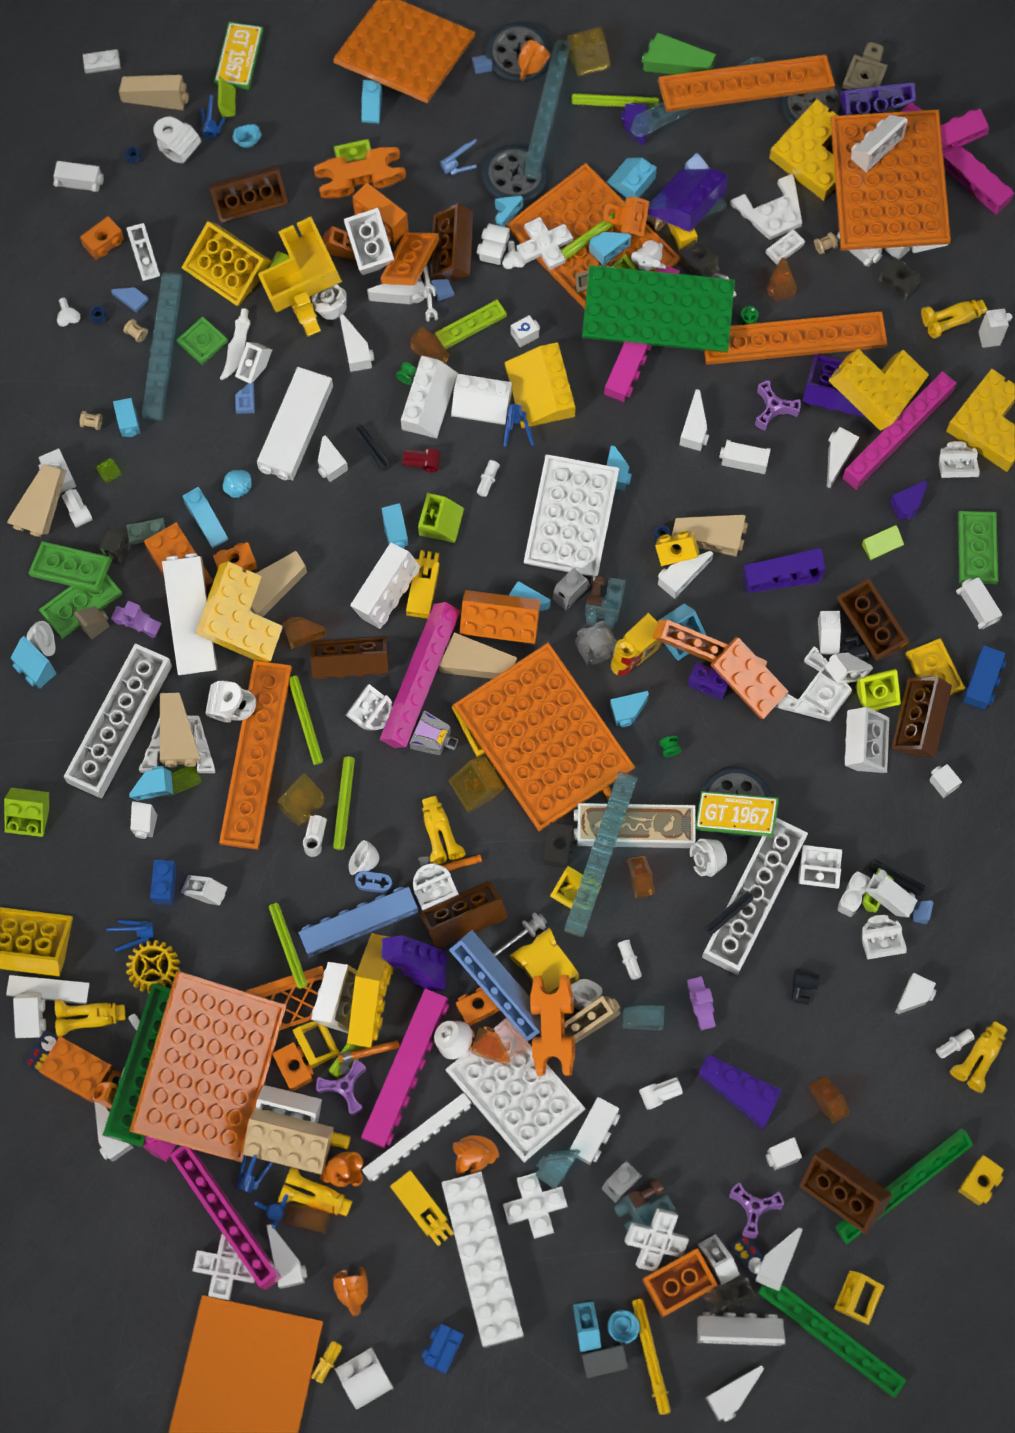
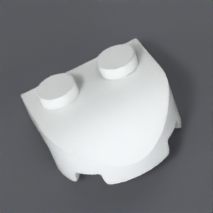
[939,441,980,478]
[346,684,392,730]
[413,864,458,911]
[862,915,907,959]

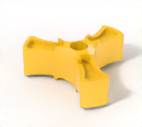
[292,291,321,337]

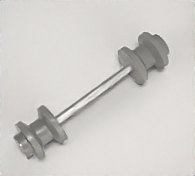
[493,912,547,957]

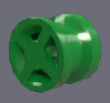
[739,306,759,325]
[396,362,417,385]
[659,736,682,757]

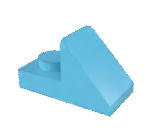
[495,196,523,227]

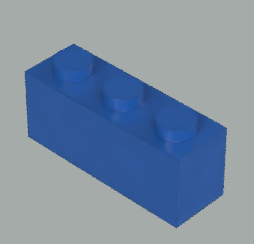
[963,645,1006,710]

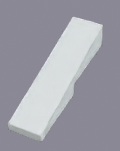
[6,975,90,1005]

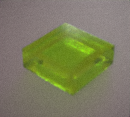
[96,458,122,483]

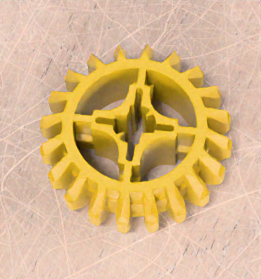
[126,940,180,993]

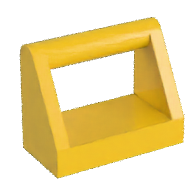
[550,866,601,916]
[293,1021,340,1069]
[834,1271,884,1325]

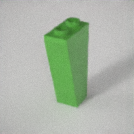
[642,33,716,75]

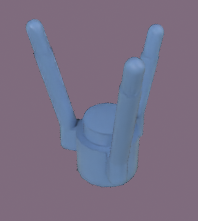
[440,139,477,176]

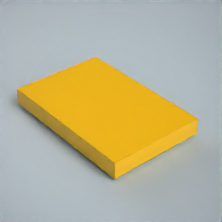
[905,638,965,696]

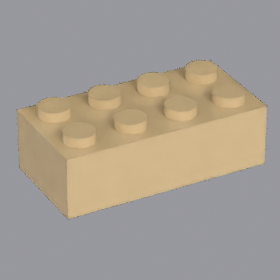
[243,1108,334,1174]

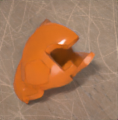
[518,40,551,80]
[453,1136,499,1175]
[319,1152,363,1187]
[333,1267,368,1316]

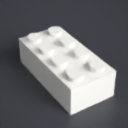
[350,543,420,629]

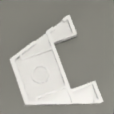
[730,174,802,240]
[775,647,852,721]
[139,716,215,773]

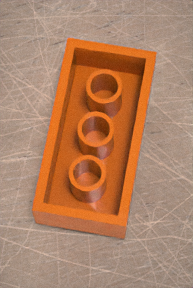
[144,522,214,595]
[460,590,541,644]

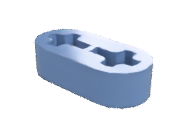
[355,871,392,893]

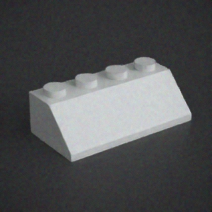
[401,356,457,438]
[697,1312,785,1346]

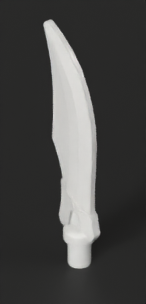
[220,309,250,380]

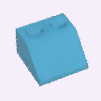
[606,158,657,198]
[657,604,707,660]
[11,636,57,689]

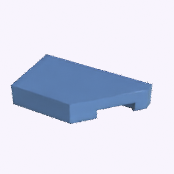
[111,287,149,313]
[235,382,255,414]

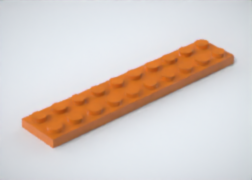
[658,55,835,112]
[704,312,887,365]
[219,661,292,850]

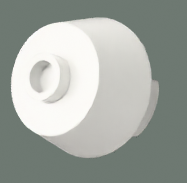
[311,284,347,319]
[690,839,727,877]
[434,1021,475,1059]

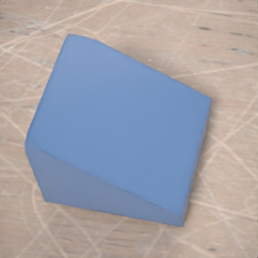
[472,55,492,74]
[685,153,710,170]
[431,279,455,301]
[912,901,933,924]

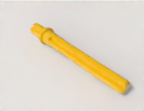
[632,1299,670,1415]

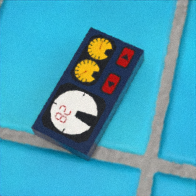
[25,1030,59,1075]
[730,1236,764,1281]

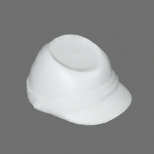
[27,621,55,656]
[349,840,379,875]
[571,979,603,1011]

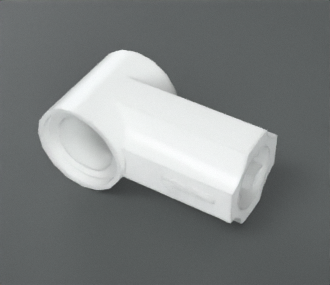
[62,489,93,528]
[303,815,327,857]
[639,1077,683,1110]

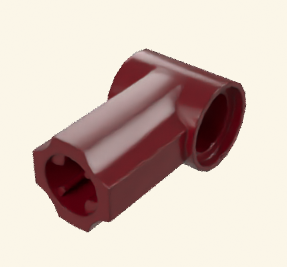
[403,449,441,473]

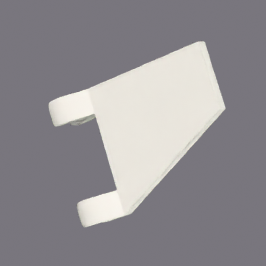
[423,266,438,321]

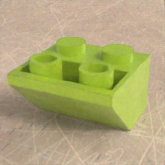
[418,493,464,543]
[4,788,49,837]

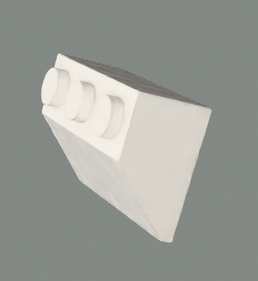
[851,115,908,173]
[344,208,394,275]
[451,374,512,425]
[845,707,889,773]
[311,962,357,1033]
[256,1085,322,1123]

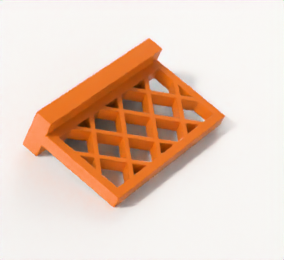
[246,966,324,1031]

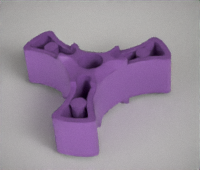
[755,381,801,431]
[111,601,162,638]
[687,976,716,1030]
[316,1060,366,1115]
[729,1183,784,1238]

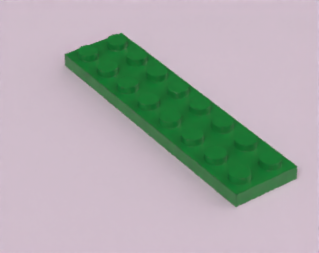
[102,983,171,1148]

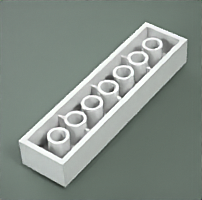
[64,644,172,799]
[702,818,808,976]
[442,1172,523,1348]

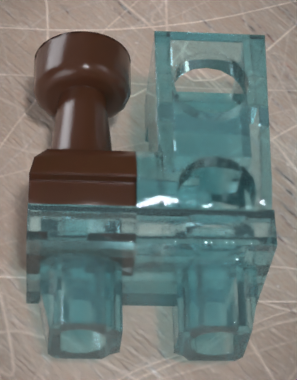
[585,576,626,629]
[614,1178,677,1232]

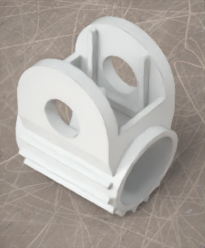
[154,117,201,163]
[205,681,256,723]

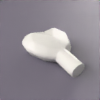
[502,241,526,269]
[57,298,80,327]

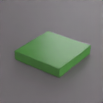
[177,316,228,365]

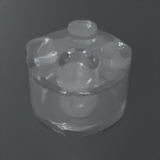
[575,621,617,665]

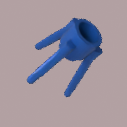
[201,95,226,138]
[503,404,534,447]
[106,920,154,952]
[236,1155,274,1193]
[255,1194,288,1229]

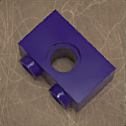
[687,662,729,701]

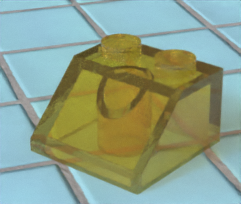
[567,27,611,76]
[448,756,505,813]
[277,773,324,826]

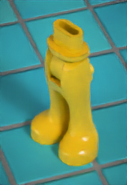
[921,300,987,339]
[422,796,466,865]
[55,999,126,1037]
[950,1021,1007,1093]
[278,1167,352,1217]

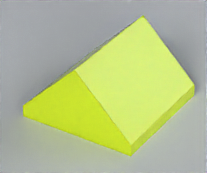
[855,669,901,711]

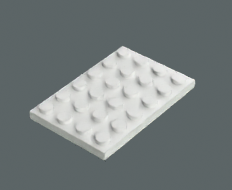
[524,454,619,577]
[446,1018,586,1163]

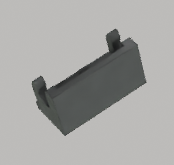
[581,1342,628,1378]

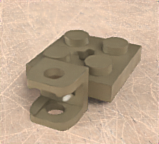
[842,42,887,90]

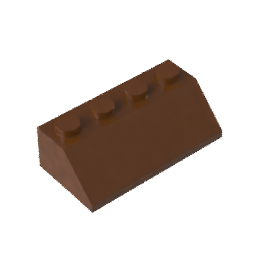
[208,165,288,223]
[430,203,473,281]
[836,578,909,661]
[310,636,389,679]
[891,677,952,757]
[419,881,508,948]
[799,1147,893,1234]

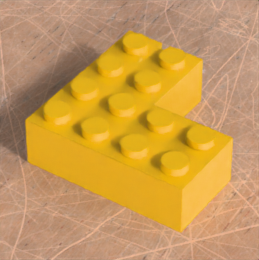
[769,99,838,201]
[258,217,342,312]
[828,348,929,431]
[946,369,1015,472]
[195,561,283,662]
[347,933,394,1048]

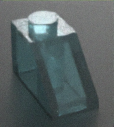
[623,1005,664,1030]
[535,1149,581,1189]

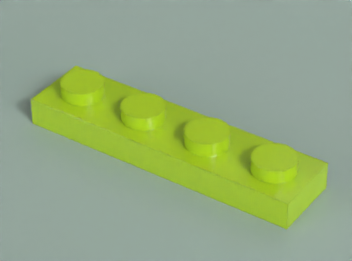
[435,300,507,350]

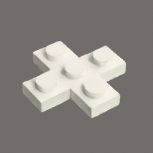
[517,217,573,270]
[503,1173,567,1239]
[625,1208,689,1272]
[193,1234,255,1300]

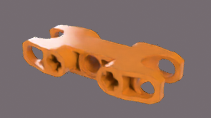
[314,147,406,198]
[530,975,576,1076]

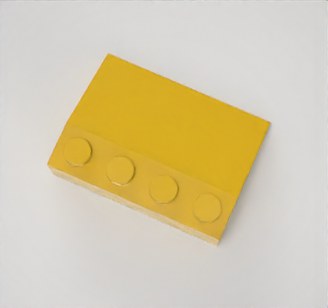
[182,221,272,306]
[505,342,575,428]
[0,907,73,976]

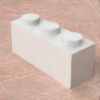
[569,1097,621,1165]

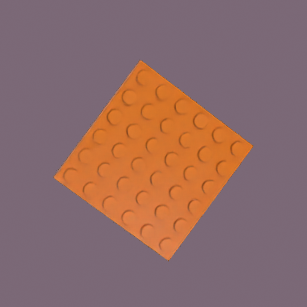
[334,0,475,103]

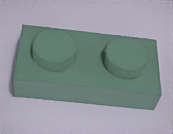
[127,518,166,545]

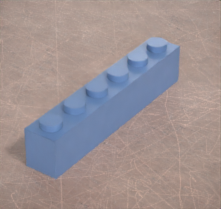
[299,887,418,958]
[449,930,541,1042]

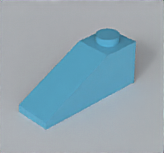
[182,487,229,548]
[381,503,408,548]

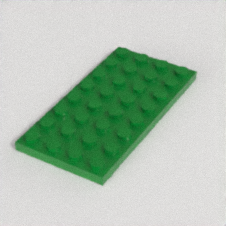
[582,265,735,353]

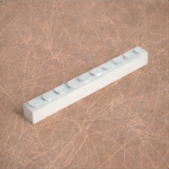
[362,1093,472,1181]

